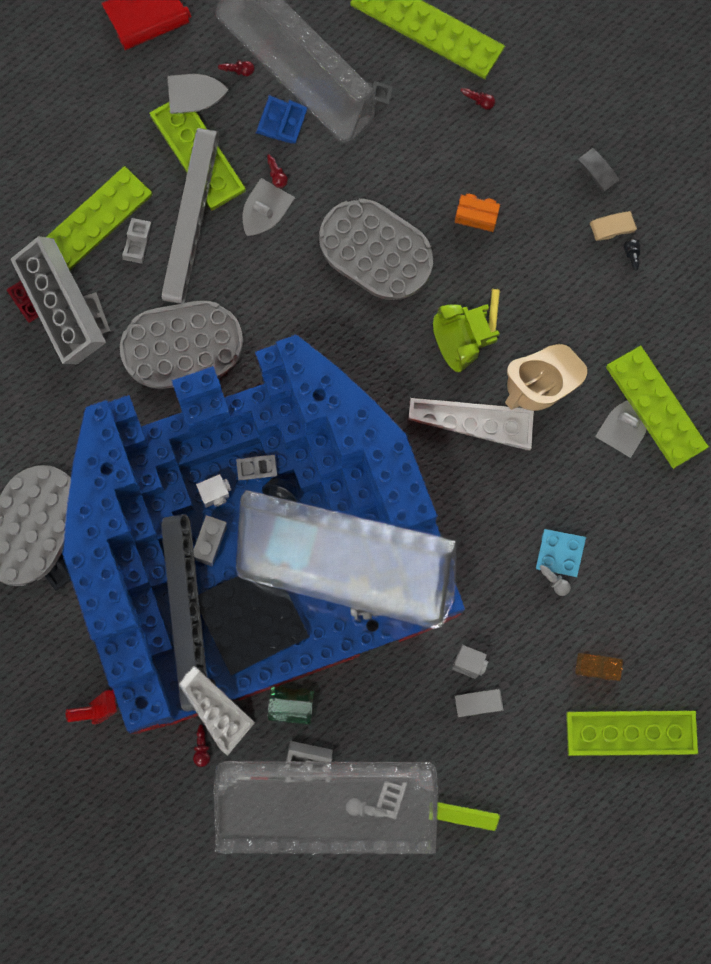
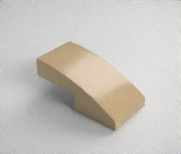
[590,211,637,241]

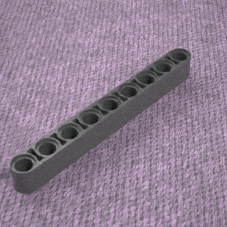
[161,514,207,711]

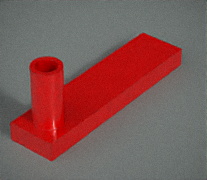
[65,690,117,725]

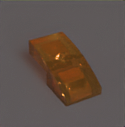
[575,653,623,681]

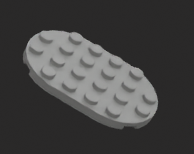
[319,199,433,300]
[120,301,243,389]
[0,465,71,586]

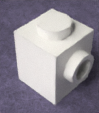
[196,474,231,507]

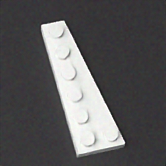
[409,398,534,450]
[179,667,255,756]

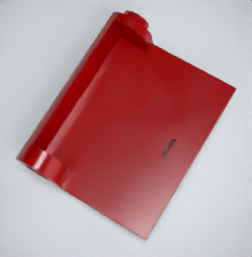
[101,0,191,50]

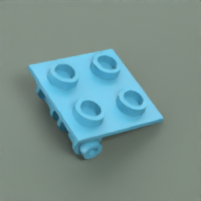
[536,529,586,577]

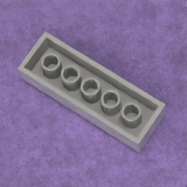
[10,236,106,364]

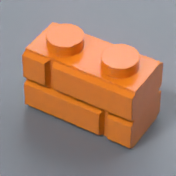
[454,194,500,232]

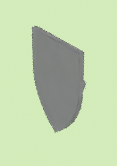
[167,74,228,114]
[242,178,295,236]
[595,400,647,458]

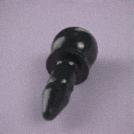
[624,238,640,271]

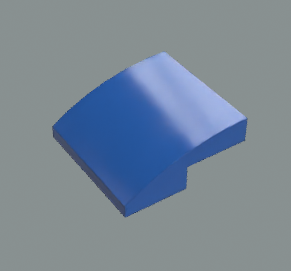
[256,95,308,144]

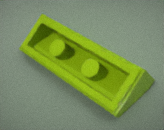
[432,802,500,831]

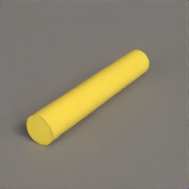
[488,289,500,332]

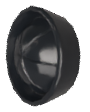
[262,478,298,507]

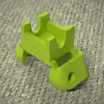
[433,304,500,372]

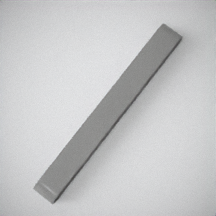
[162,128,219,304]

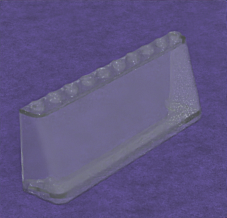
[215,0,376,144]
[236,490,456,628]
[214,762,438,854]

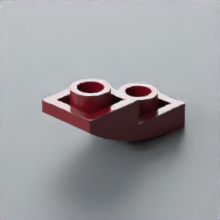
[6,281,39,323]

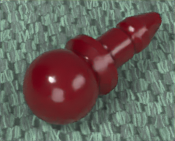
[218,61,255,76]
[460,88,495,110]
[267,154,288,188]
[193,725,210,767]

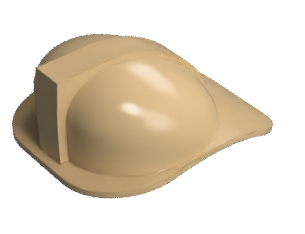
[505,344,587,411]

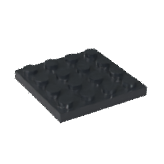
[198,561,309,676]

